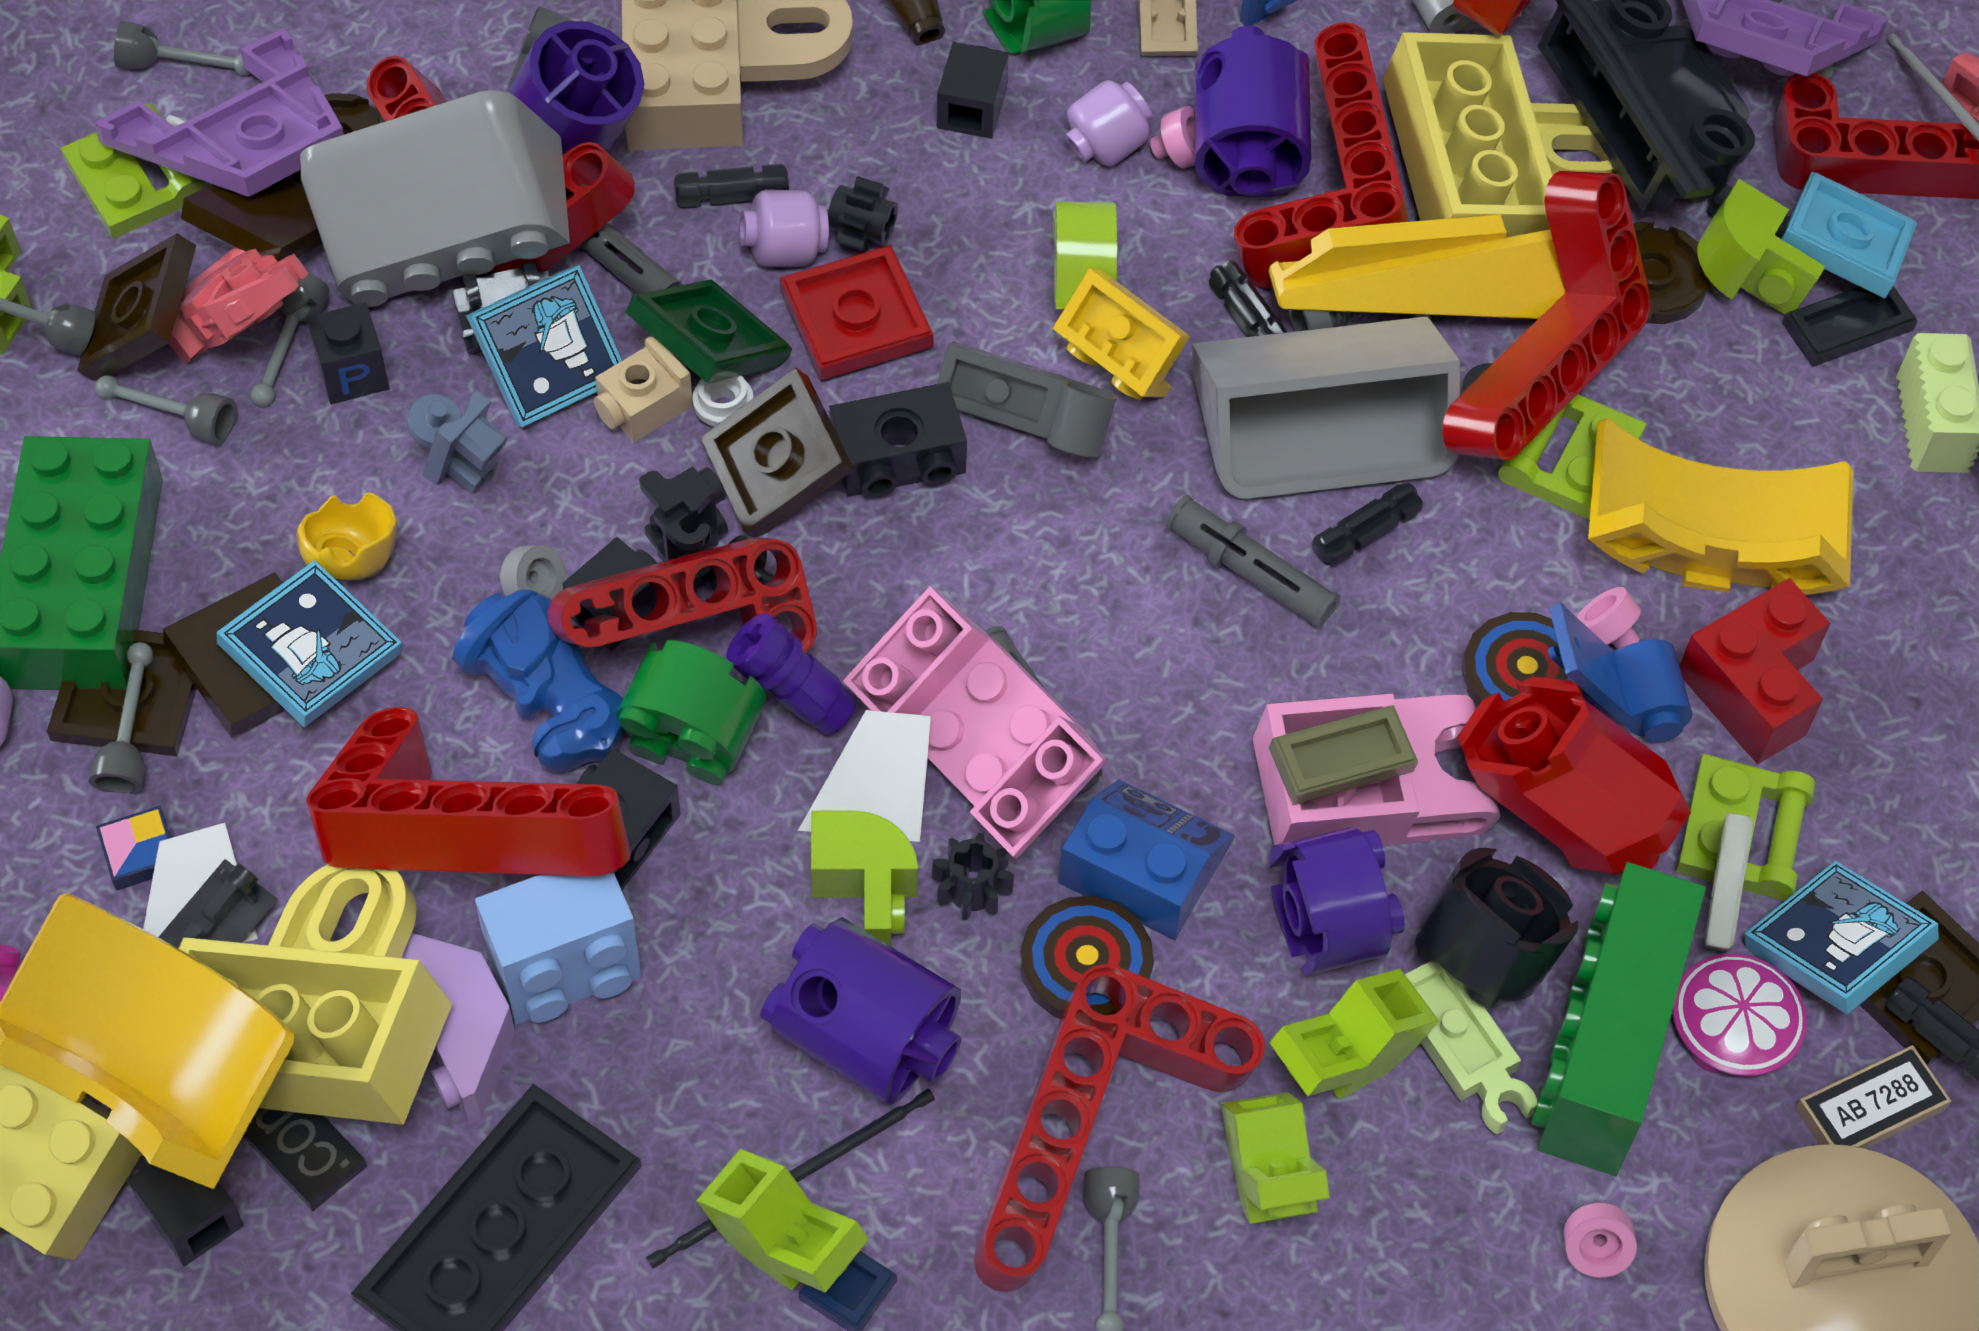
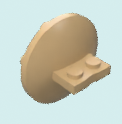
[1704,1145,1979,1331]

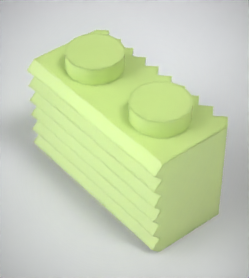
[1896,333,1979,473]

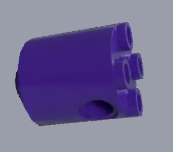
[507,21,645,156]
[1195,26,1311,197]
[760,917,962,1105]

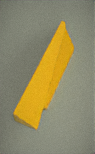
[1269,214,1565,319]

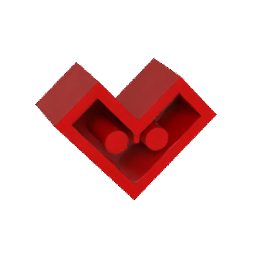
[1679,578,1831,765]

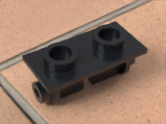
[159,859,278,949]

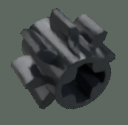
[828,176,898,253]
[932,833,1014,920]

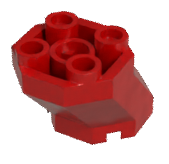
[1457,676,1691,875]

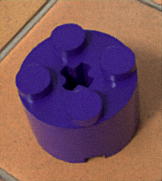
[1269,826,1405,976]

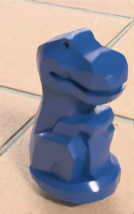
[452,589,625,774]

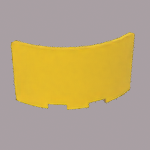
[1588,418,1854,595]
[0,893,295,1189]

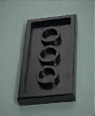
[351,1083,642,1331]

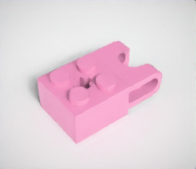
[1252,694,1501,846]

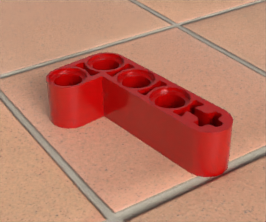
[1773,73,1979,199]
[548,538,817,653]

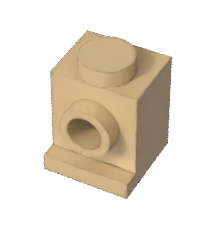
[593,336,693,443]

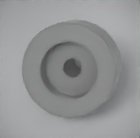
[500,545,566,599]

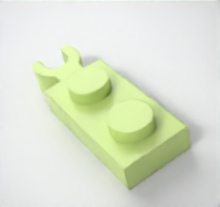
[1405,961,1538,1135]

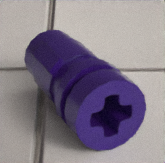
[726,613,857,735]

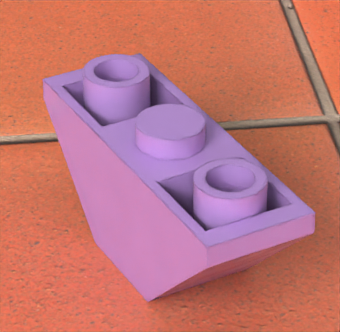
[402,933,515,1124]

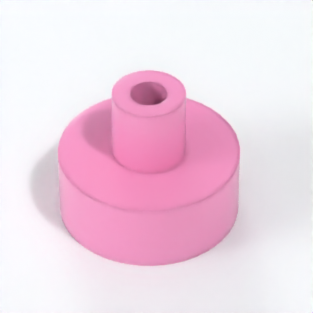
[1150,106,1195,169]
[1577,587,1641,650]
[1564,1203,1637,1278]

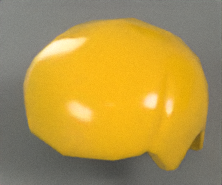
[296,492,398,581]

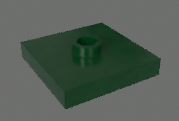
[625,279,792,384]

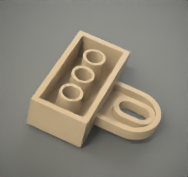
[622,0,853,150]

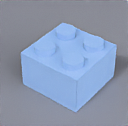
[475,872,642,1025]

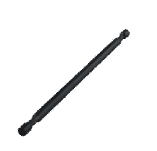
[646,1088,935,1269]

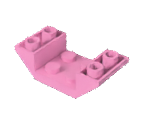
[843,586,1107,858]

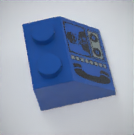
[1058,779,1235,941]

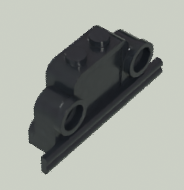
[1537,0,1755,213]

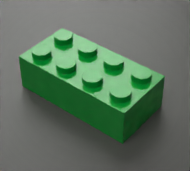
[0,436,163,690]
[1531,862,1706,1177]

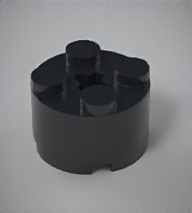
[1415,847,1578,1008]

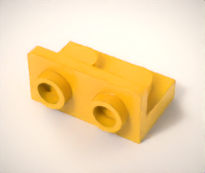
[1052,268,1191,400]

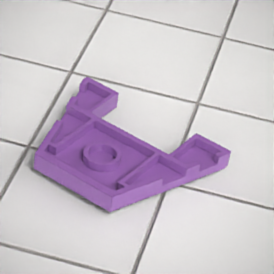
[1682,0,1889,76]
[95,28,344,197]

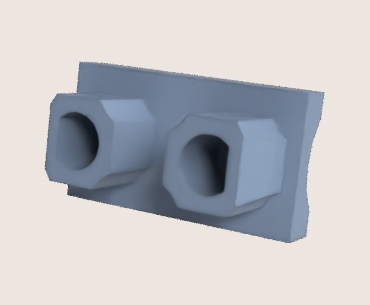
[407,390,508,494]

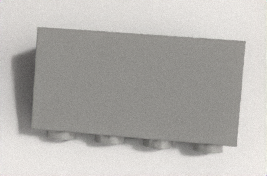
[300,90,570,307]
[1192,316,1460,499]

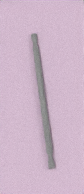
[1887,33,1979,141]

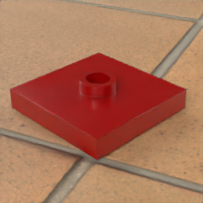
[780,245,934,381]

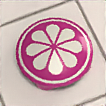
[1672,953,1807,1077]

